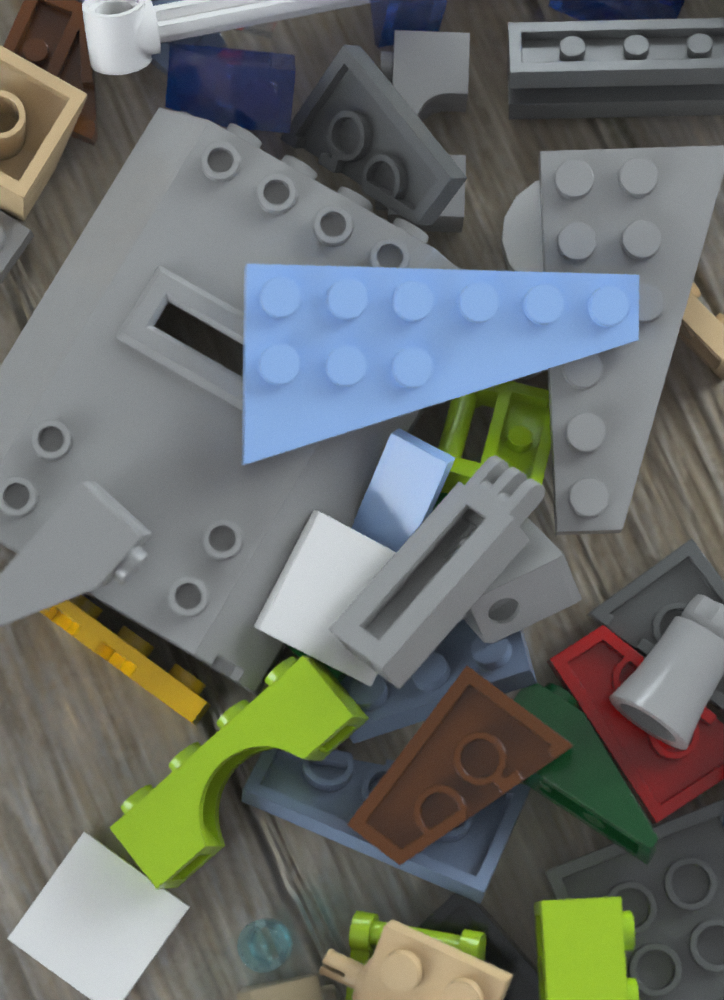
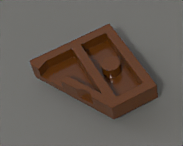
[3,0,98,146]

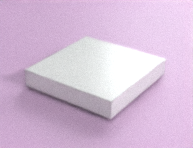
[253,510,396,687]
[7,832,190,1000]

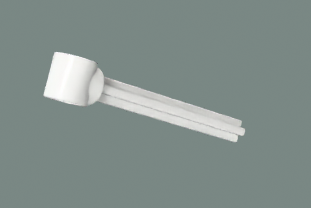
[82,0,384,75]

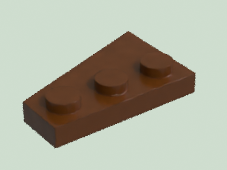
[347,666,574,866]

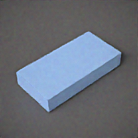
[351,428,455,552]

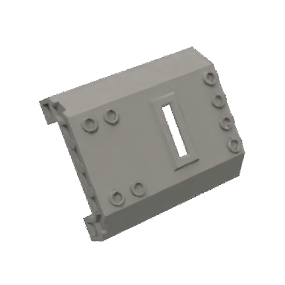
[0,108,464,696]

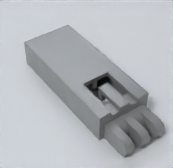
[329,456,545,689]

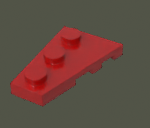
[547,625,724,824]

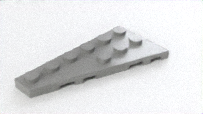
[538,145,724,535]

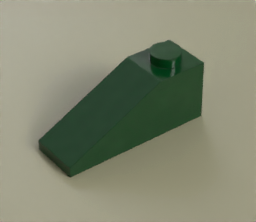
[513,682,659,865]

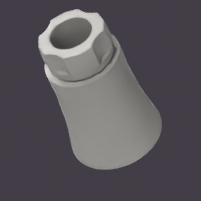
[609,594,724,750]

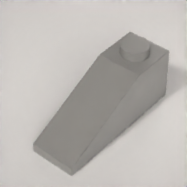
[0,480,153,627]

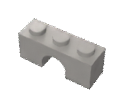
[375,30,470,232]

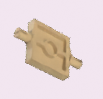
[319,919,513,1000]

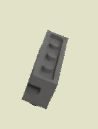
[507,18,724,120]

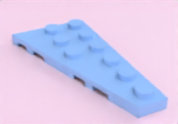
[242,264,639,465]

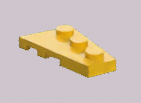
[39,595,211,726]

